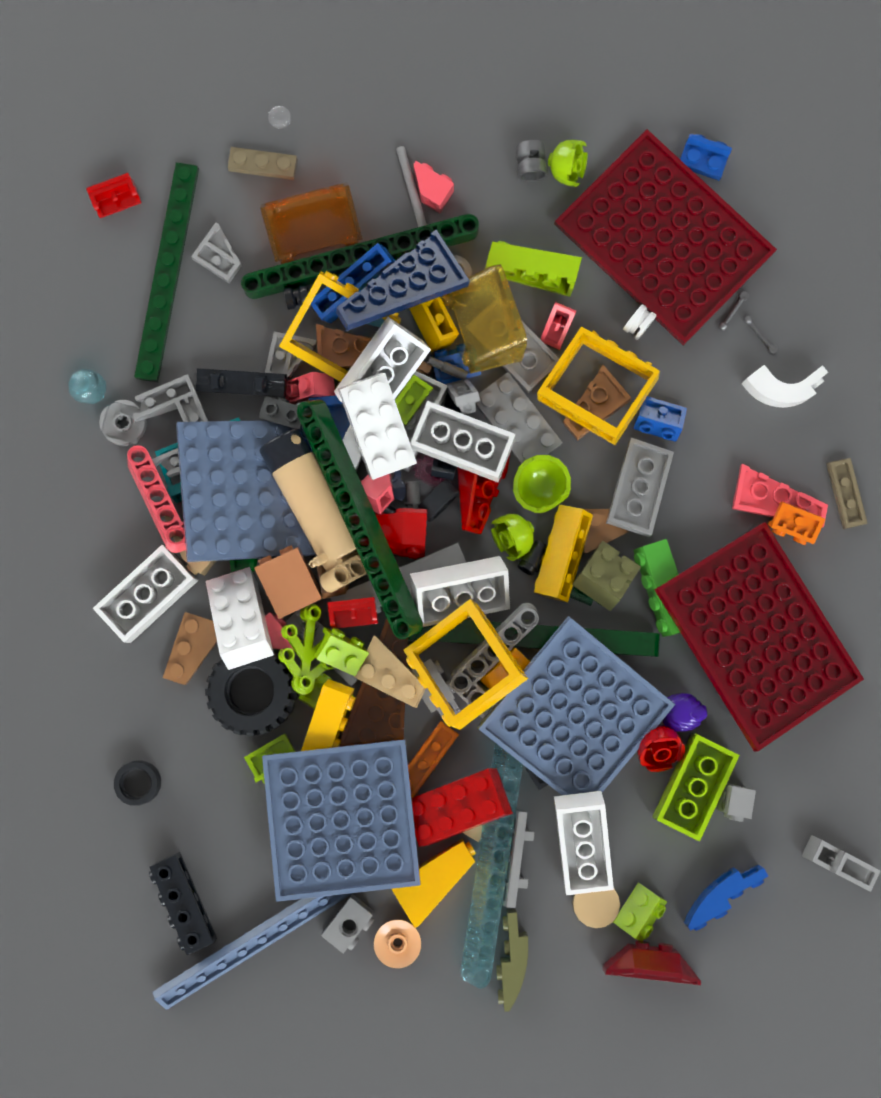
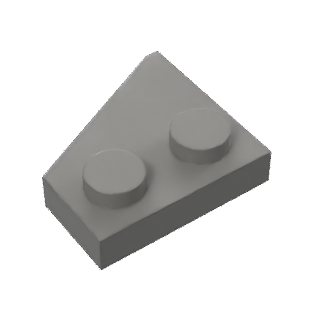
[191,223,242,284]
[265,331,317,381]

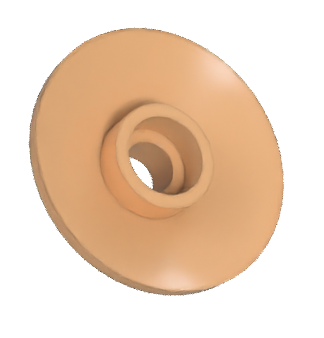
[374,919,421,968]

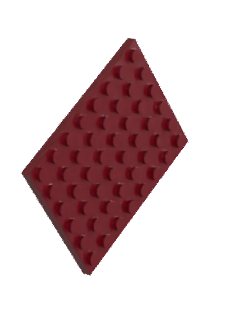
[554,129,777,346]
[654,522,864,752]

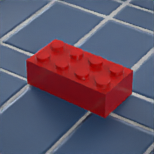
[411,768,513,847]

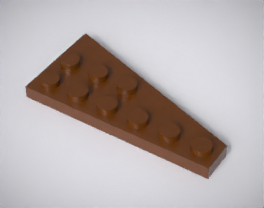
[339,619,408,747]

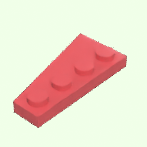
[732,464,828,528]

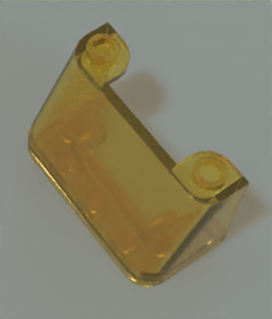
[442,264,527,374]

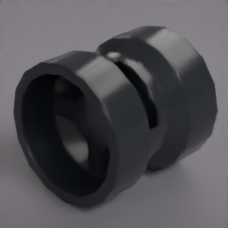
[284,284,308,310]

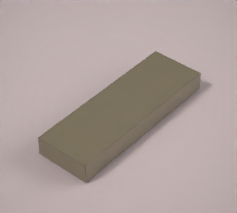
[826,458,868,529]

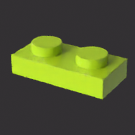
[395,375,433,426]

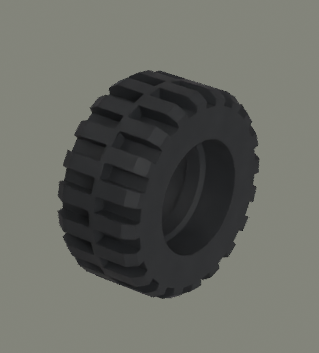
[205,651,298,736]

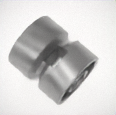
[516,140,547,182]

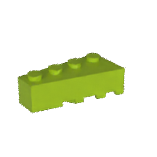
[485,241,582,297]

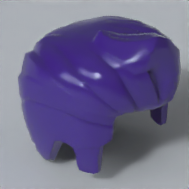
[662,693,707,732]

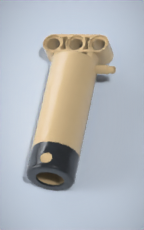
[259,428,367,592]

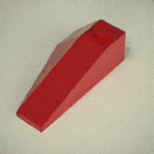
[457,452,511,535]
[375,508,427,559]

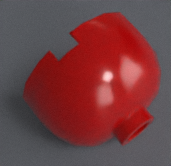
[637,725,685,772]

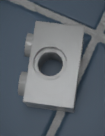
[717,783,756,822]
[321,894,374,954]

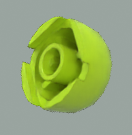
[548,140,588,187]
[491,514,534,561]

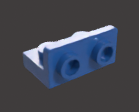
[680,134,732,181]
[430,343,482,384]
[633,396,687,442]

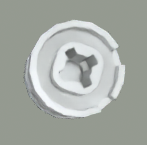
[623,304,657,340]

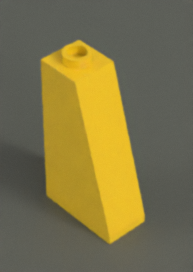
[392,839,476,928]

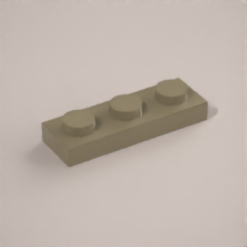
[228,147,298,180]

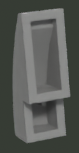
[802,835,880,892]

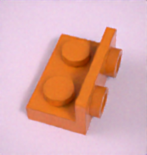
[768,501,826,545]

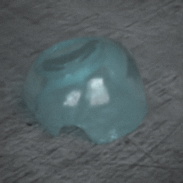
[68,369,106,404]

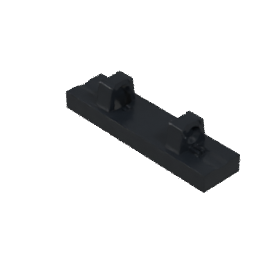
[196,368,287,397]

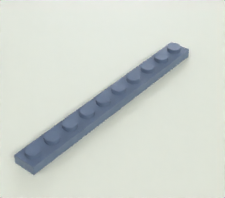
[153,893,352,1010]

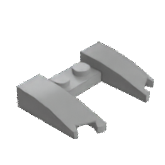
[133,374,209,477]

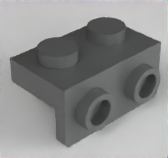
[259,396,302,430]

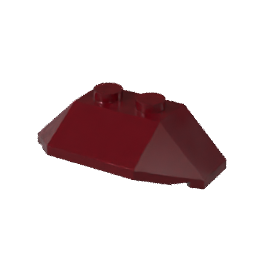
[603,941,701,986]

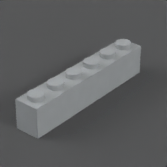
[330,543,467,614]

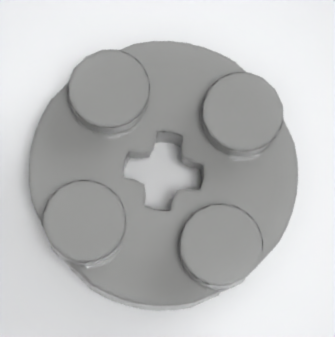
[99,400,147,446]

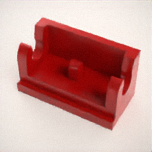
[86,173,142,218]
[327,597,378,629]

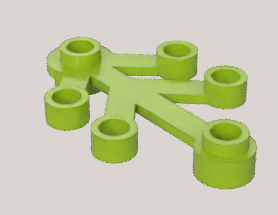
[278,604,334,695]

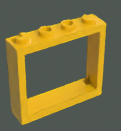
[279,270,401,382]
[537,326,660,445]
[404,599,528,730]

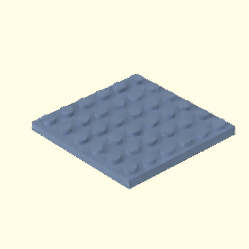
[176,421,316,562]
[477,616,675,795]
[262,739,421,902]

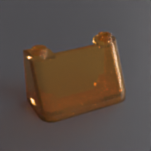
[260,183,363,264]

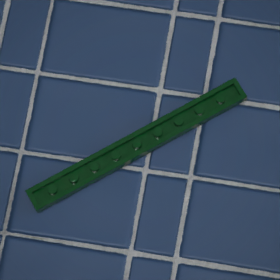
[134,162,199,383]

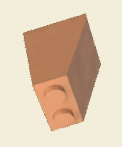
[254,545,322,619]

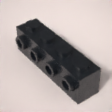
[149,852,217,955]

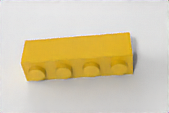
[409,297,459,352]
[534,504,593,603]
[301,679,355,751]

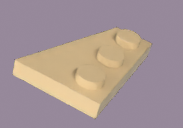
[354,635,426,708]

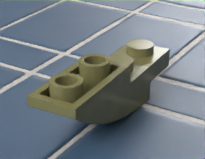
[496,908,528,1012]

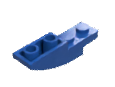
[684,865,769,931]

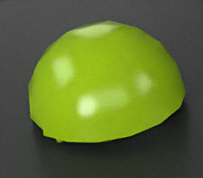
[513,455,571,513]

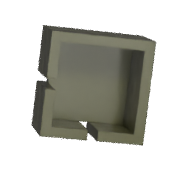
[572,541,641,611]

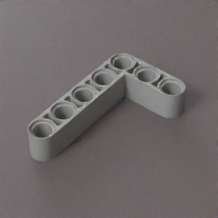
[450,603,539,718]

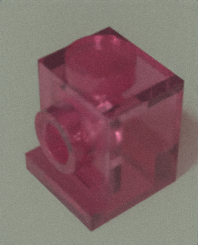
[413,455,444,488]

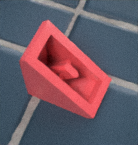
[540,302,576,350]

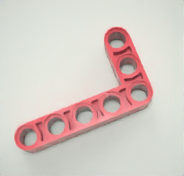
[127,445,186,553]

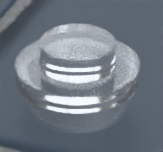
[268,106,291,129]

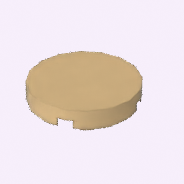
[572,889,620,928]

